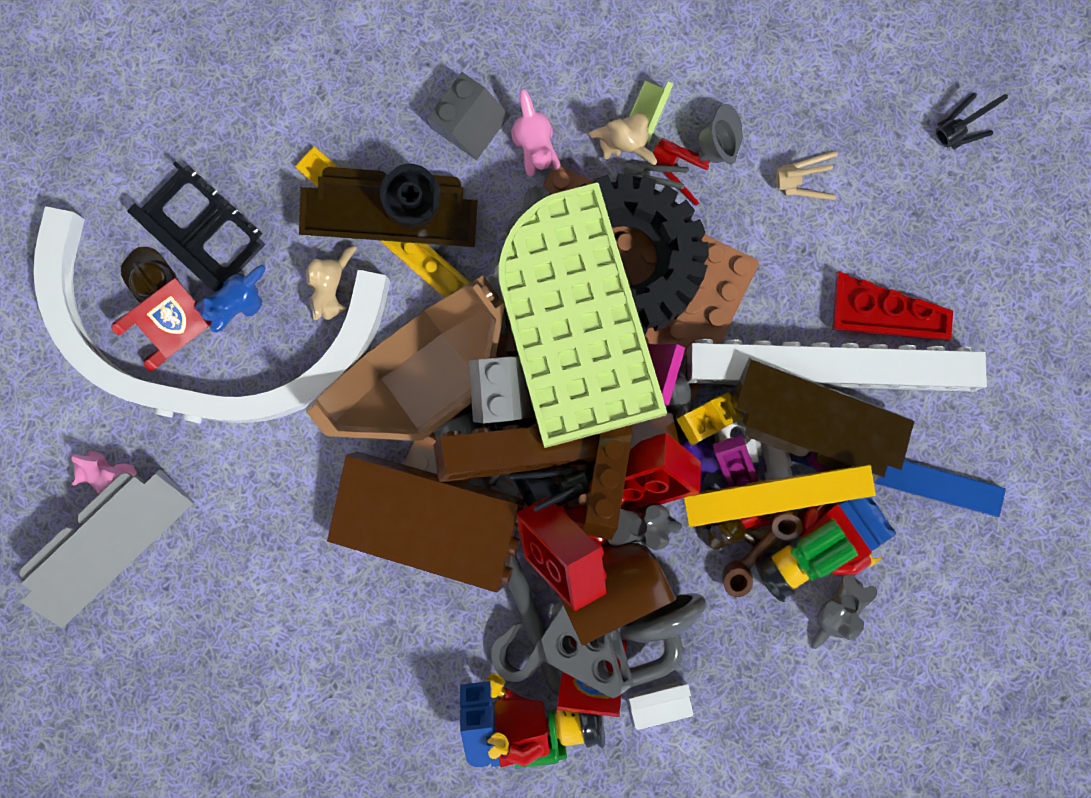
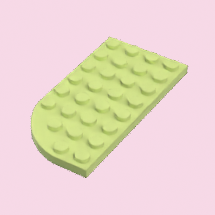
[499,182,667,448]

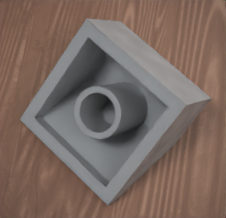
[469,356,534,423]

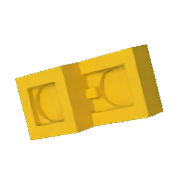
[677,392,743,446]

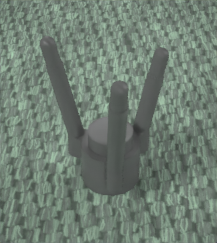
[624,162,689,189]

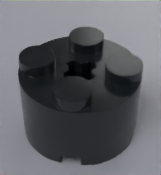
[380,164,440,229]

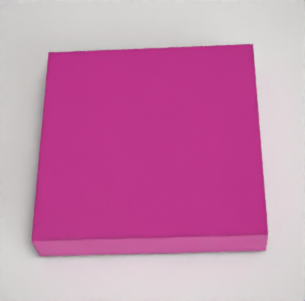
[647,344,685,406]

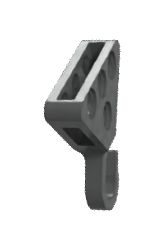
[491,606,633,698]

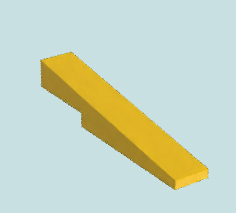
[684,464,876,527]

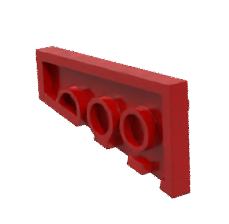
[832,271,953,341]

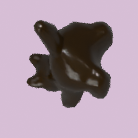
[701,487,760,550]

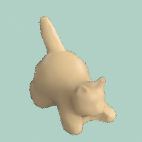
[589,113,657,165]
[305,245,357,320]

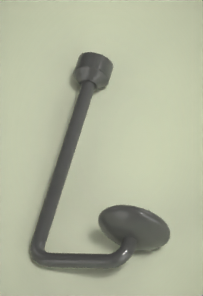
[434,412,707,697]

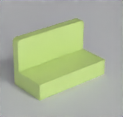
[630,81,674,145]

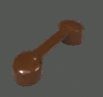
[722,510,803,597]

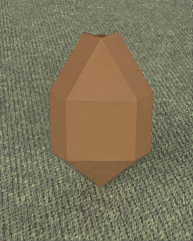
[306,275,505,441]

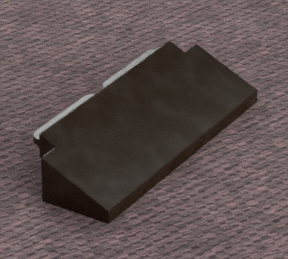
[299,167,478,247]
[730,357,915,482]

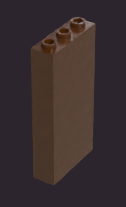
[327,452,525,593]

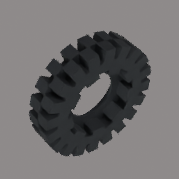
[579,173,709,335]

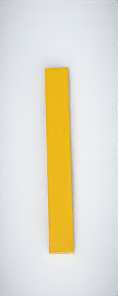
[295,146,470,297]

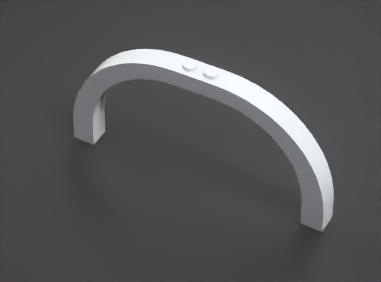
[34,206,390,424]

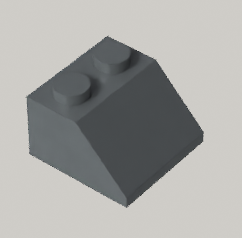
[428,72,510,161]

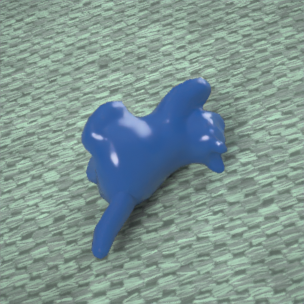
[195,265,266,333]

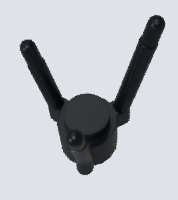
[936,93,1008,150]
[509,466,589,511]

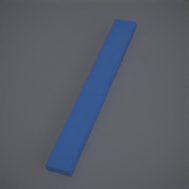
[789,450,1006,517]

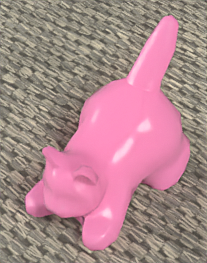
[511,89,561,177]
[71,451,137,495]

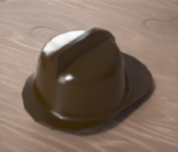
[121,247,179,303]

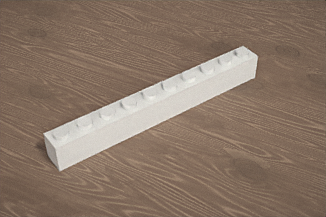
[687,339,987,392]

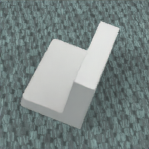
[627,680,693,730]

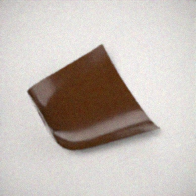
[559,542,676,646]

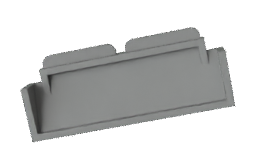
[19,469,194,628]

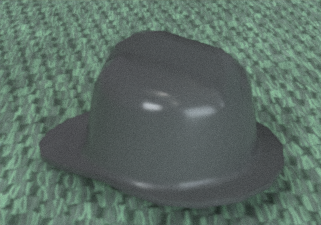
[698,104,743,165]

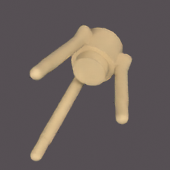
[776,151,838,200]

